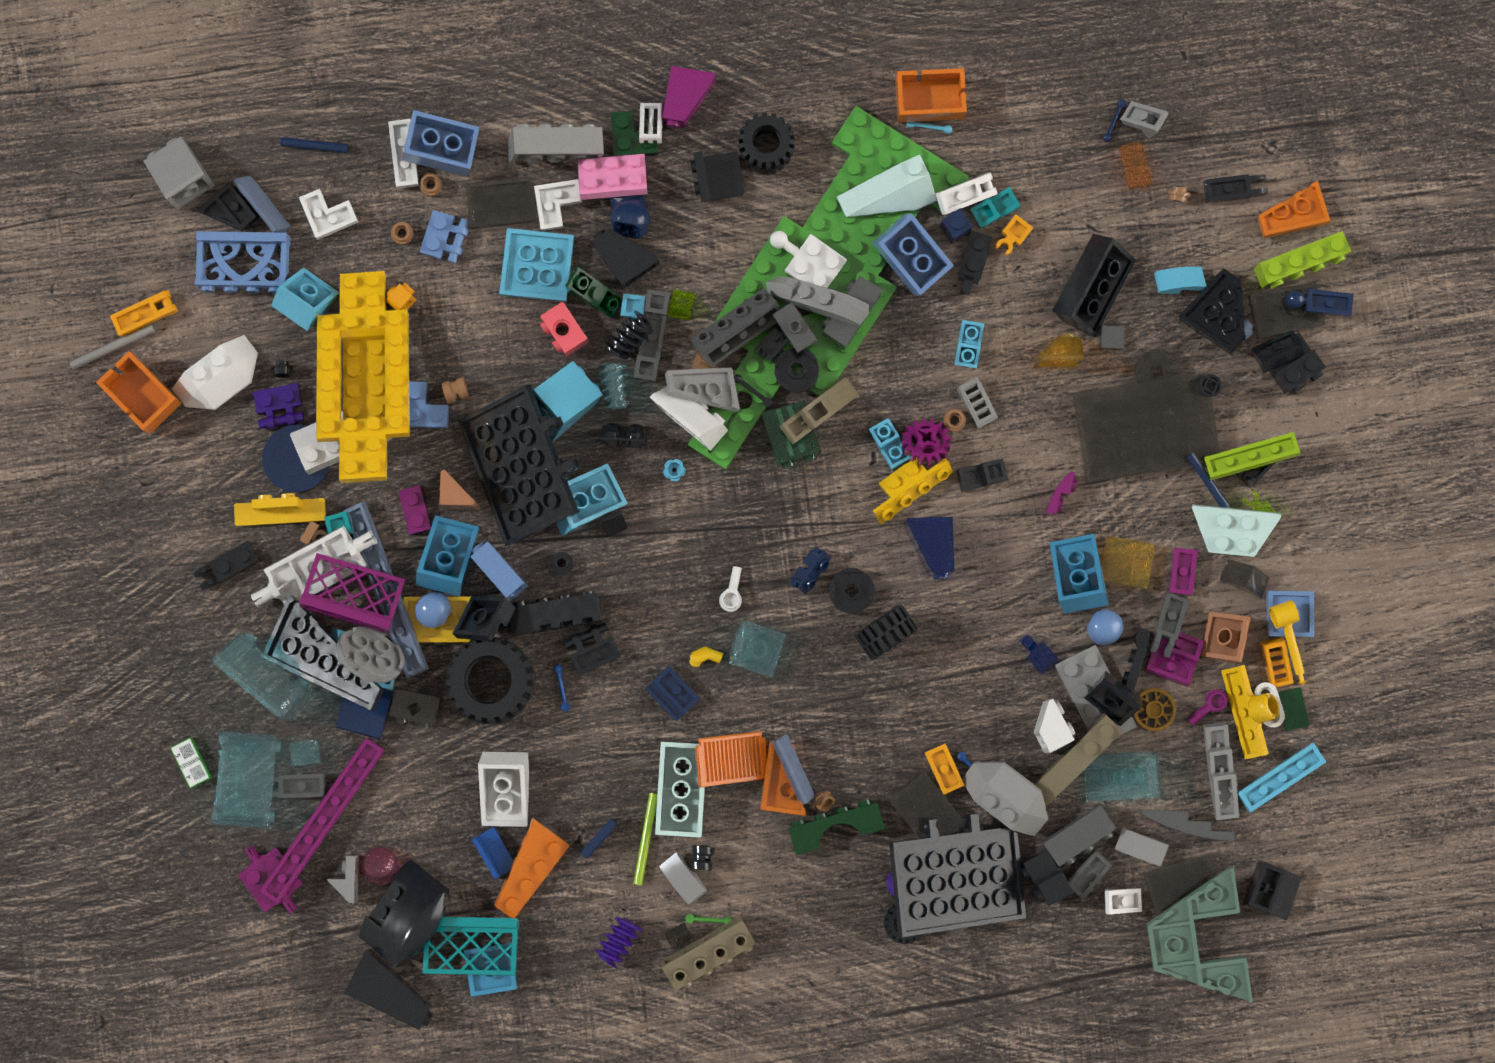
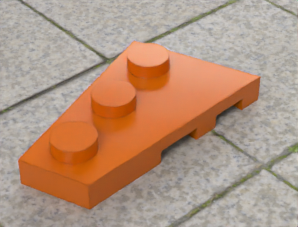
[1257,180,1330,239]
[760,741,806,816]

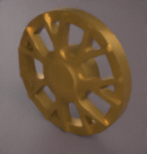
[1134,688,1176,731]

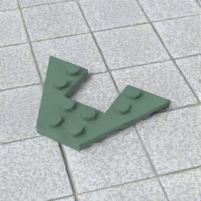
[1146,866,1253,1003]

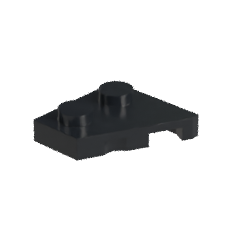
[197,182,259,232]

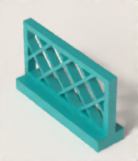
[423,917,520,976]

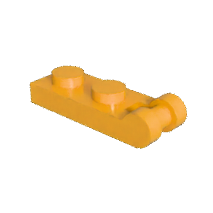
[110,290,178,337]

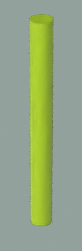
[633,793,658,885]

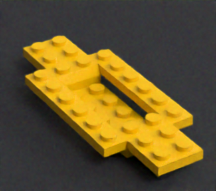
[316,271,410,483]

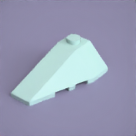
[837,155,937,218]

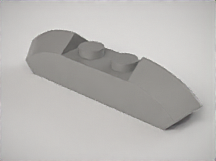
[766,276,869,325]

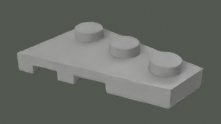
[665,367,740,412]

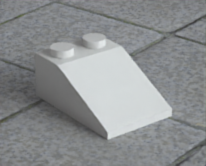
[478,752,529,827]

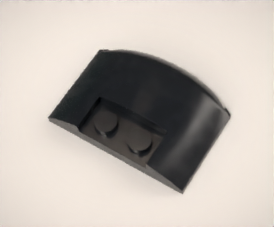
[359,860,450,967]

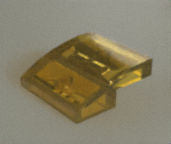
[1102,536,1155,589]

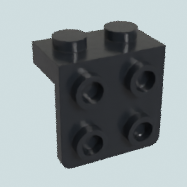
[690,151,745,203]

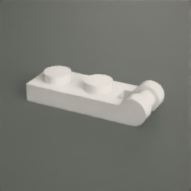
[935,172,998,215]

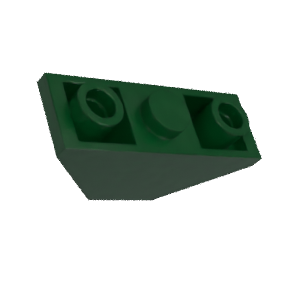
[565,266,622,319]

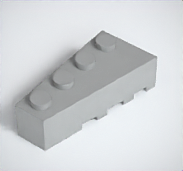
[507,124,604,166]

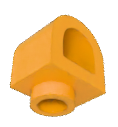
[386,283,417,310]

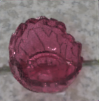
[361,846,398,886]

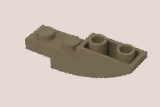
[779,377,859,444]

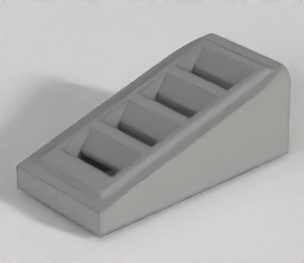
[957,377,998,429]

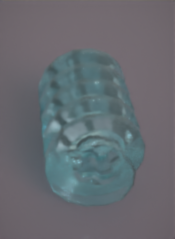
[598,363,632,412]

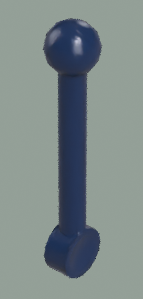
[1103,99,1127,142]

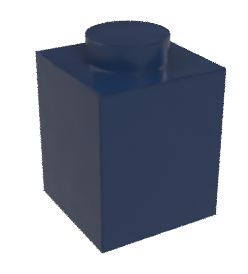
[940,208,973,244]

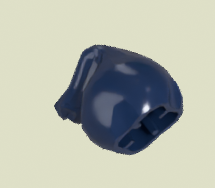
[609,195,650,239]

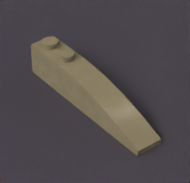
[1034,713,1123,806]

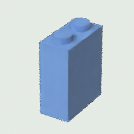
[470,541,528,601]

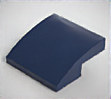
[336,690,394,740]

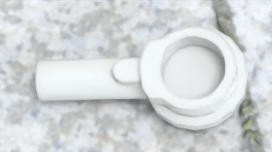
[719,566,742,612]

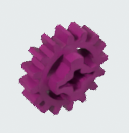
[901,418,951,466]

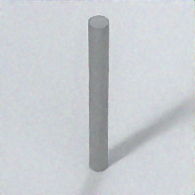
[69,324,156,370]

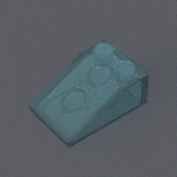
[1084,751,1161,802]

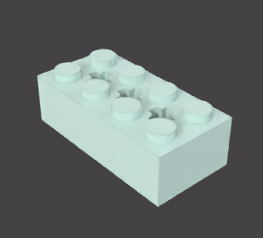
[655,742,705,837]

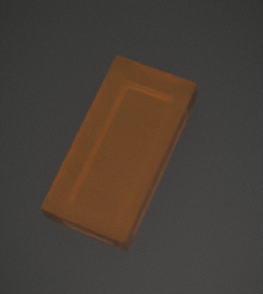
[1118,141,1152,190]

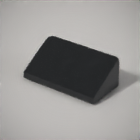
[1251,330,1304,373]

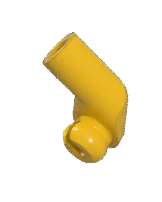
[689,647,723,668]

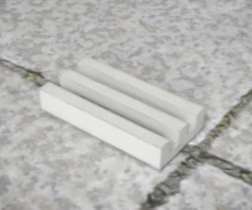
[639,103,663,143]

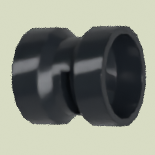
[1195,374,1222,398]
[689,844,715,871]

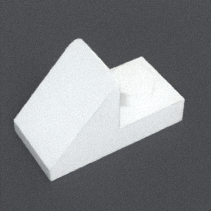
[1104,888,1142,914]

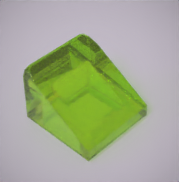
[668,289,696,320]

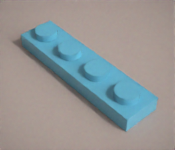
[1237,743,1326,812]

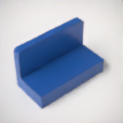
[472,827,514,879]

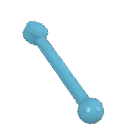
[906,122,952,134]

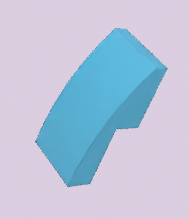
[1154,267,1206,294]
[954,319,985,369]
[869,418,911,471]

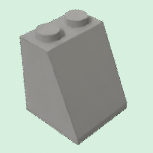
[143,137,215,210]

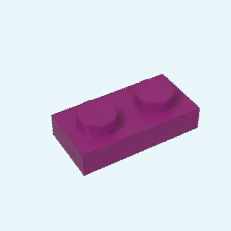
[398,485,431,535]
[1169,547,1198,596]

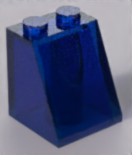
[904,517,955,580]

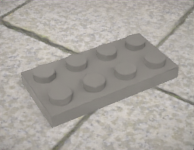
[1054,645,1137,736]

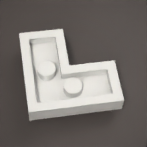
[534,179,582,231]
[299,189,359,240]

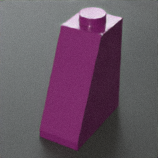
[662,66,716,129]

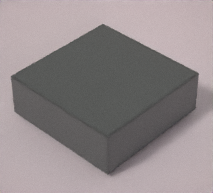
[1100,325,1125,350]

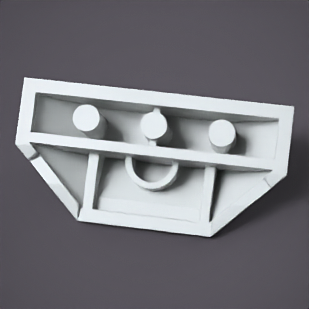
[172,335,258,410]

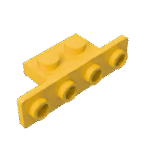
[873,458,953,524]
[234,493,326,526]

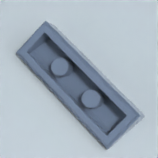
[233,176,291,233]
[772,734,815,804]

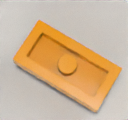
[924,743,965,795]

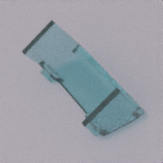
[211,632,317,720]

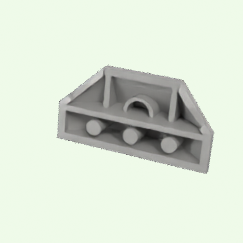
[962,761,1049,836]

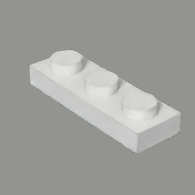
[388,119,419,189]

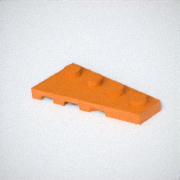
[494,818,570,918]

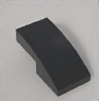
[956,459,1008,492]

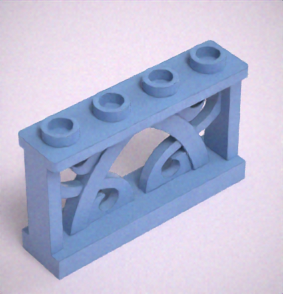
[195,231,291,294]

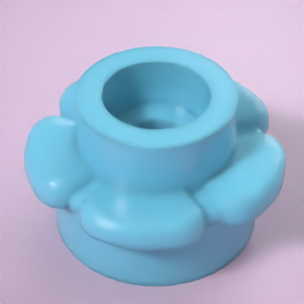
[663,459,686,481]

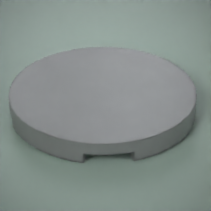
[336,626,405,683]

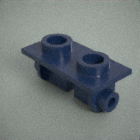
[790,547,831,595]

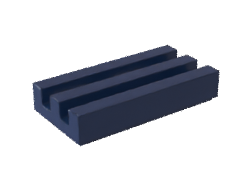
[580,818,618,859]

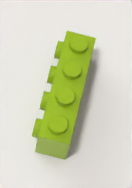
[1254,231,1351,289]

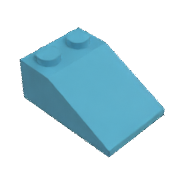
[556,463,628,536]

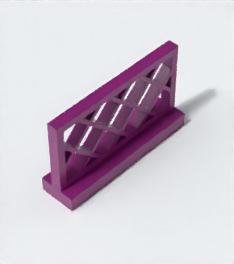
[299,553,405,634]

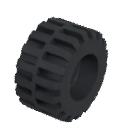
[738,112,795,174]
[855,605,918,660]

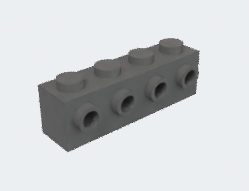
[690,288,780,368]

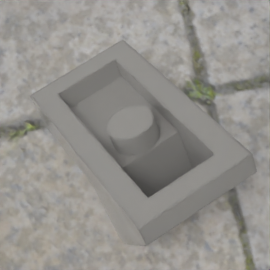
[1120,101,1169,138]
[327,855,359,903]

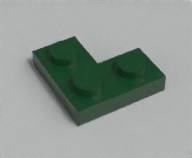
[610,111,659,156]

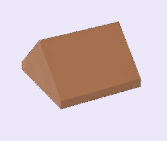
[439,470,480,510]
[1201,612,1251,664]

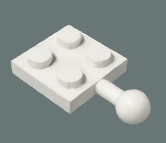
[770,231,847,288]

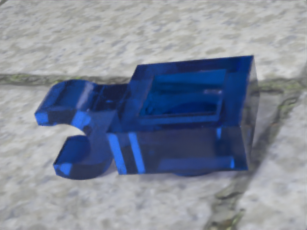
[1020,635,1059,674]

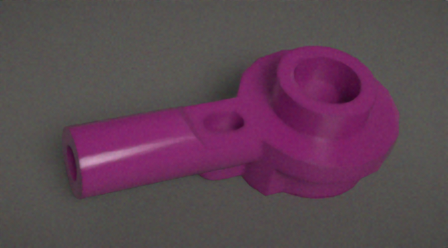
[1187,689,1228,726]

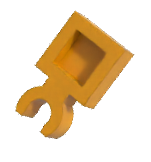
[995,214,1034,257]

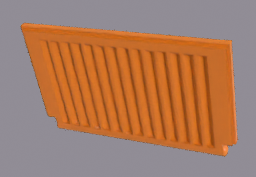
[695,731,767,788]

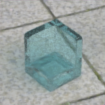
[289,740,321,767]

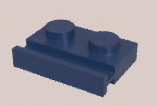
[645,666,700,722]

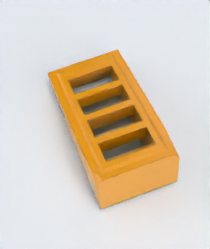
[1259,637,1294,688]

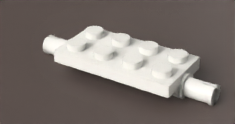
[251,526,377,607]

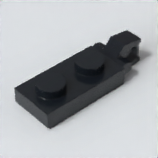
[958,231,993,295]

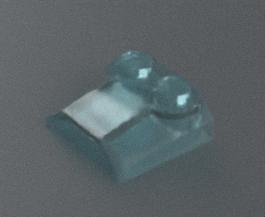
[729,620,787,678]

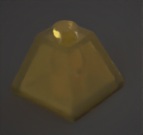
[1033,333,1084,367]

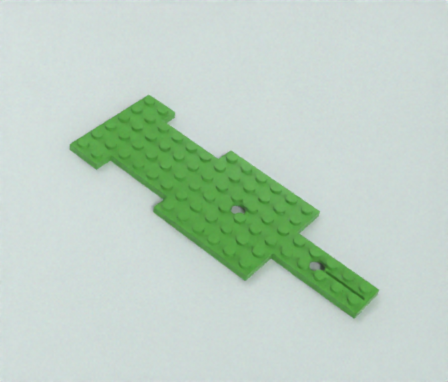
[688,106,969,470]

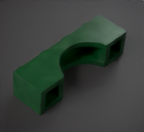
[788,799,885,855]

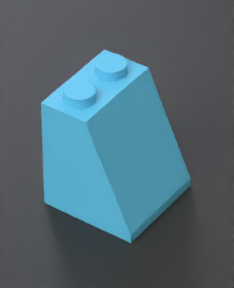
[533,361,603,441]

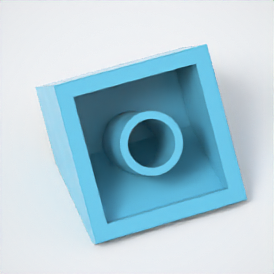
[271,267,340,331]

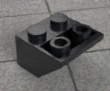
[1243,861,1302,921]

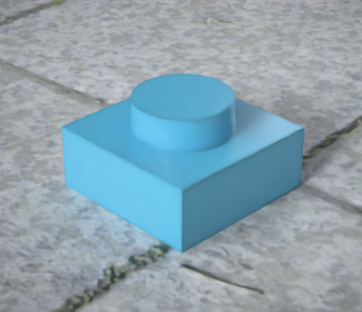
[620,294,646,318]

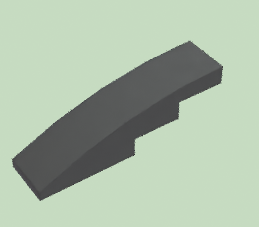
[1138,809,1234,841]

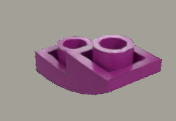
[1044,472,1077,517]

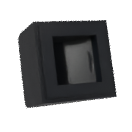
[600,511,627,536]

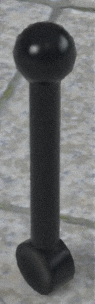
[734,374,772,407]

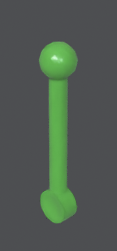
[685,914,732,923]

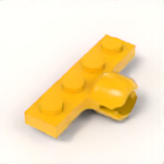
[1221,665,1279,759]

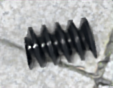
[604,310,654,360]

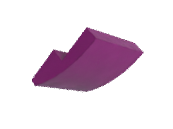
[1144,632,1204,687]

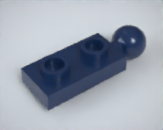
[1286,289,1354,317]

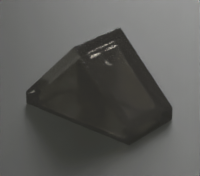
[1219,559,1270,599]

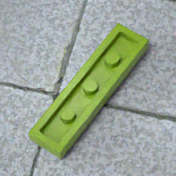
[1204,432,1301,480]

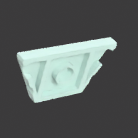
[1192,504,1281,557]

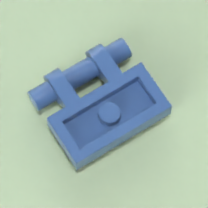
[419,210,469,264]

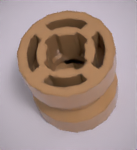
[441,377,470,404]

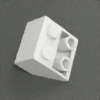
[1034,699,1075,753]

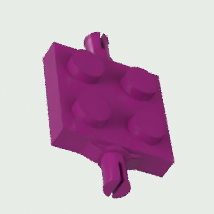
[238,845,303,914]

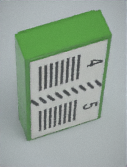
[170,737,212,789]

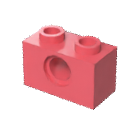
[540,302,589,357]

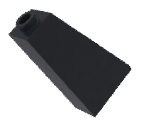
[344,949,433,1030]

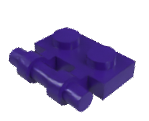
[253,383,305,430]

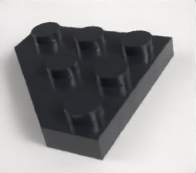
[1178,268,1246,355]

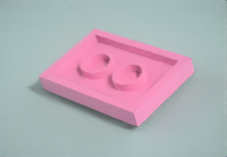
[578,154,648,200]

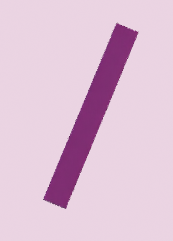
[259,738,385,905]

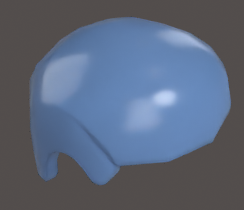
[415,592,452,628]
[1087,609,1124,646]

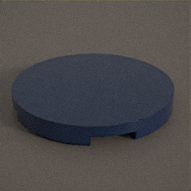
[262,425,330,493]

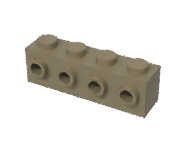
[660,915,756,991]

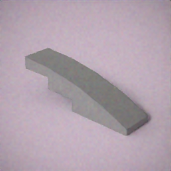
[1203,722,1239,820]

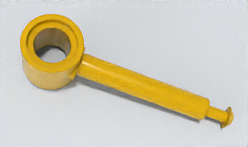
[1268,600,1307,685]

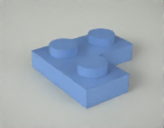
[409,382,449,429]

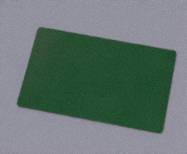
[1278,687,1310,731]

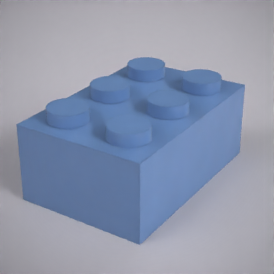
[402,110,480,177]
[872,214,954,295]

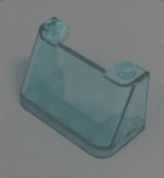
[211,731,281,828]

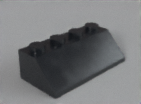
[1052,234,1136,337]

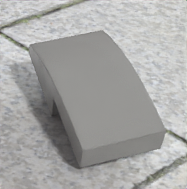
[1115,827,1169,866]
[659,852,707,905]

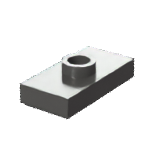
[773,302,817,353]
[1067,849,1113,900]

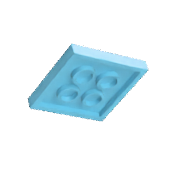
[499,228,575,303]

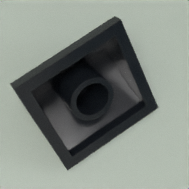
[1084,671,1143,726]

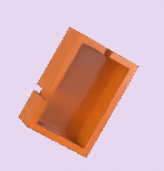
[895,68,967,123]
[96,351,182,434]

